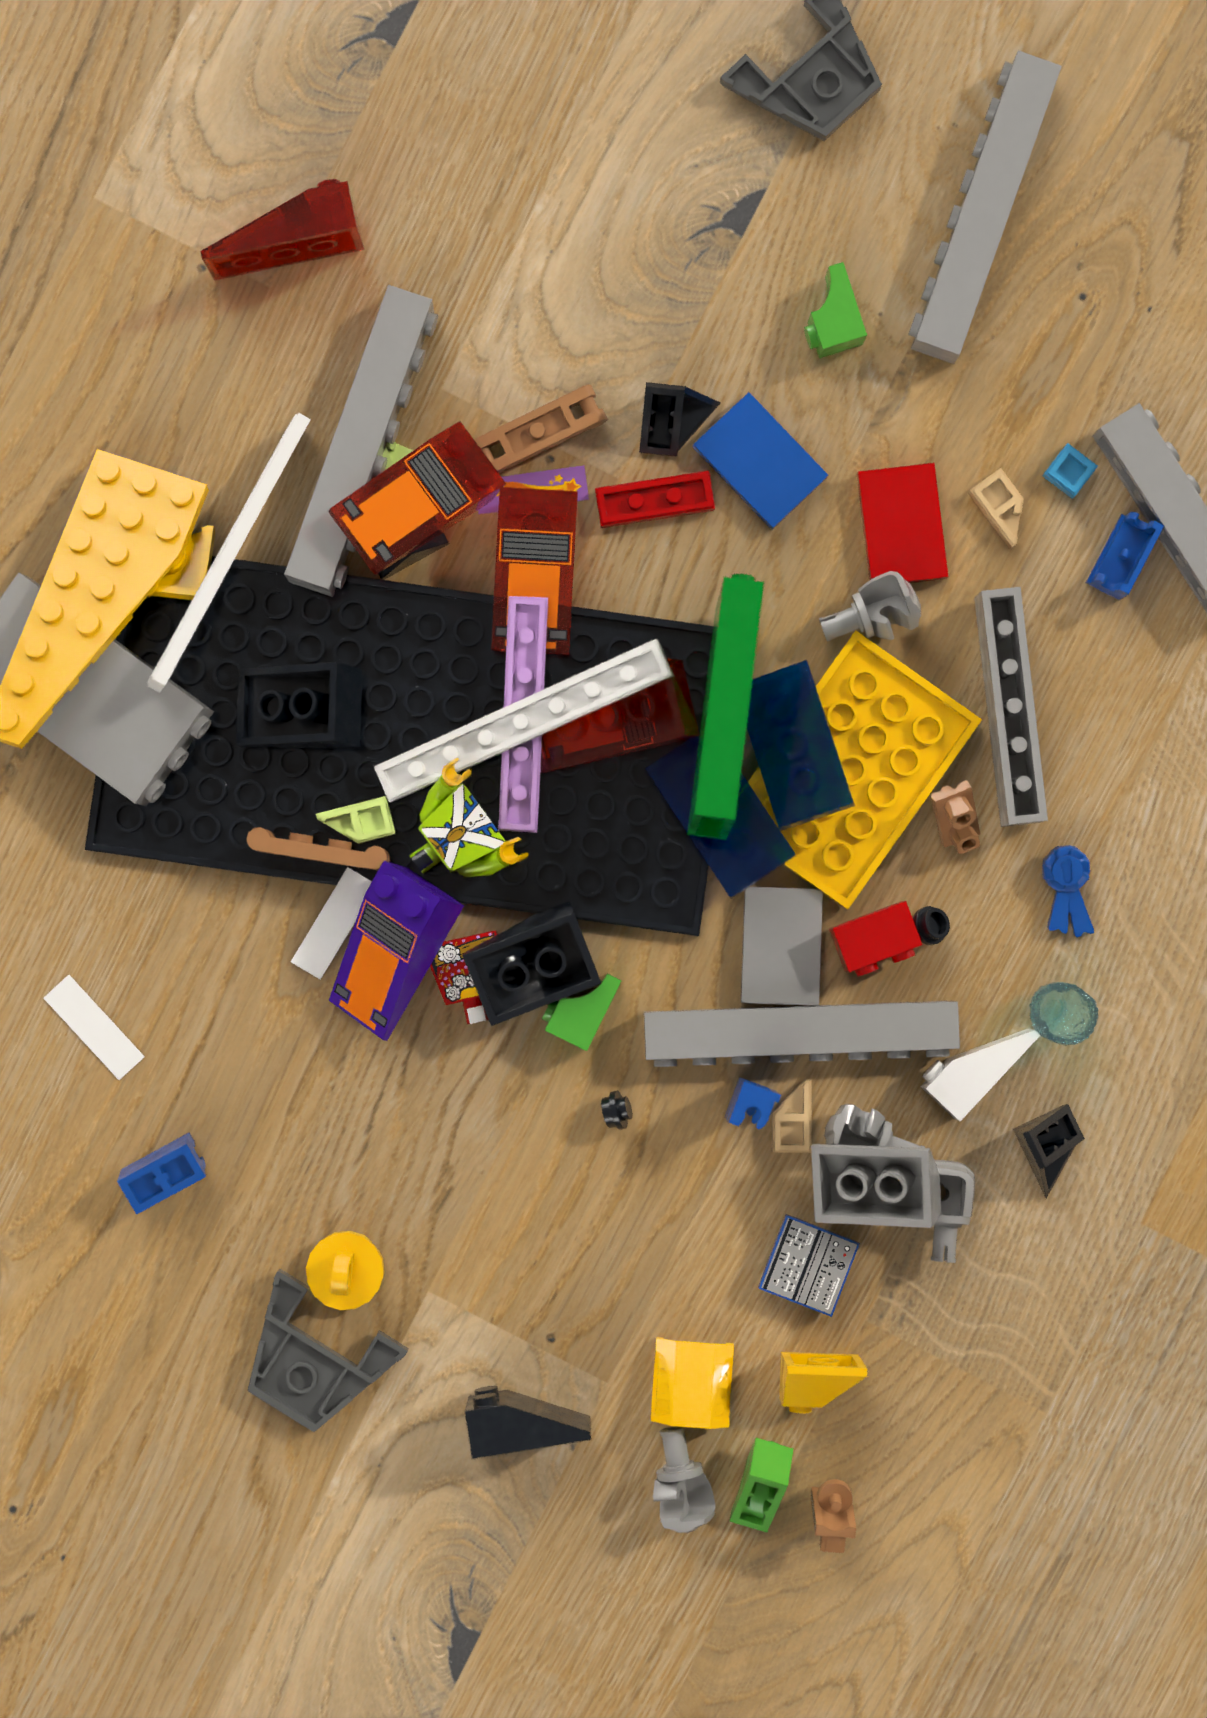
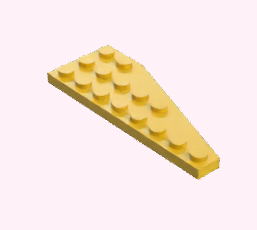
[0,449,209,749]

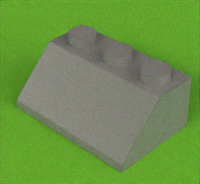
[811,1144,941,1228]

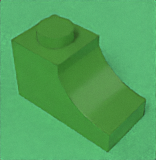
[804,262,867,359]
[542,973,621,1051]
[730,1438,793,1533]

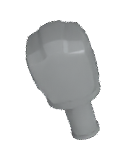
[931,1160,975,1263]

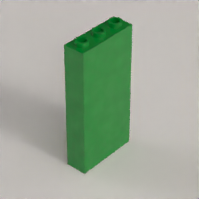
[687,574,764,840]

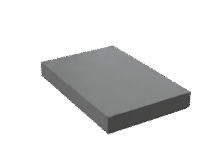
[741,886,823,1006]

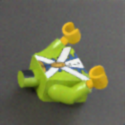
[410,758,528,877]

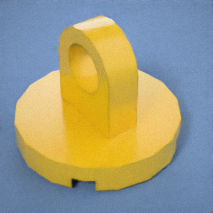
[306,1231,385,1310]

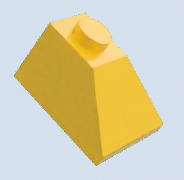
[779,1352,867,1413]

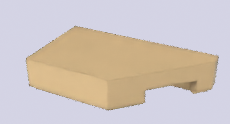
[968,468,1024,549]
[772,1080,812,1153]

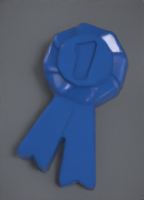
[1042,845,1094,938]

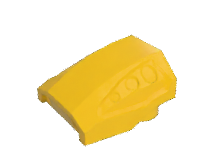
[650,1337,734,1429]

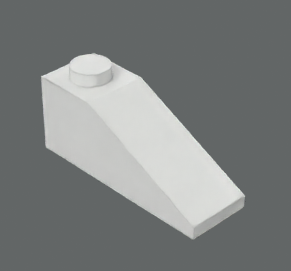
[921,1029,1040,1121]

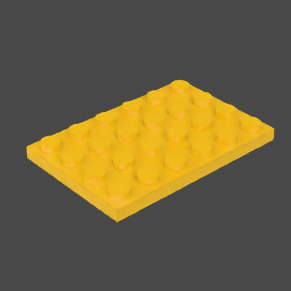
[732,630,982,910]

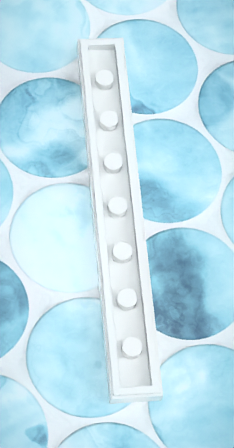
[147,413,311,693]
[374,639,674,802]

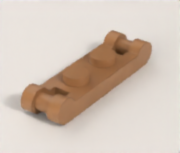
[467,384,608,480]
[247,827,390,871]

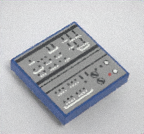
[758,1214,860,1317]

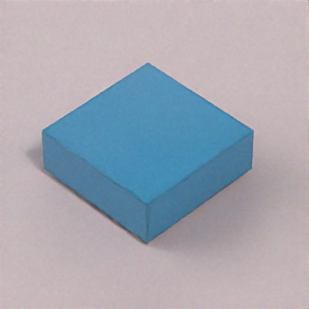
[1042,443,1098,499]

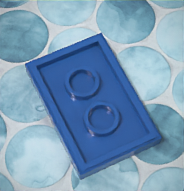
[693,392,829,530]

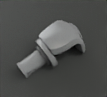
[819,571,921,642]
[824,1104,925,1148]
[653,1426,716,1533]

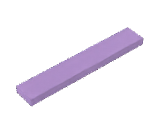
[498,596,548,833]

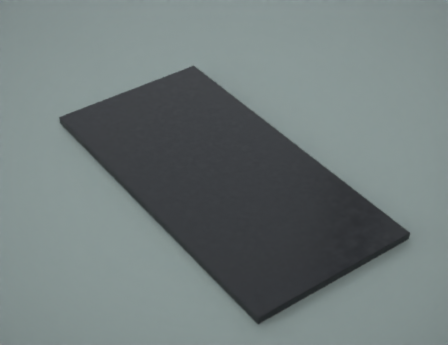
[85,556,713,936]

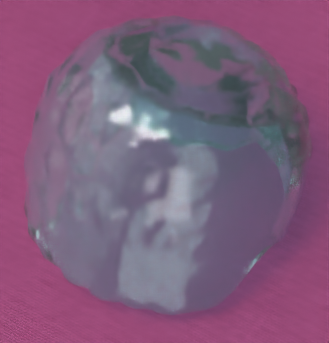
[1029,982,1099,1046]

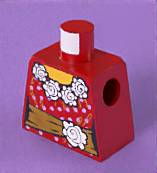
[430,930,498,1024]

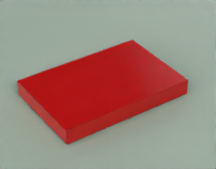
[857,463,949,583]

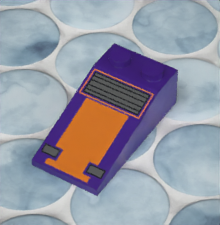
[329,861,464,1041]

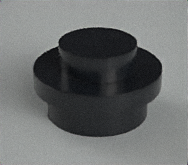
[913,906,950,945]
[601,1091,633,1130]

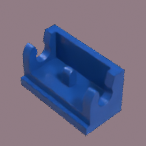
[1085,512,1164,600]
[725,1077,781,1129]
[117,1133,206,1214]

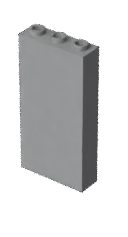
[0,572,214,806]

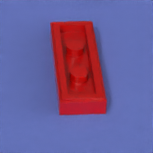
[595,470,715,528]

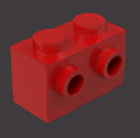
[829,901,922,977]

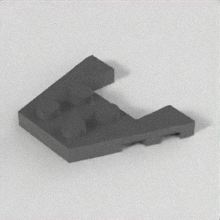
[720,0,882,141]
[247,1269,409,1432]

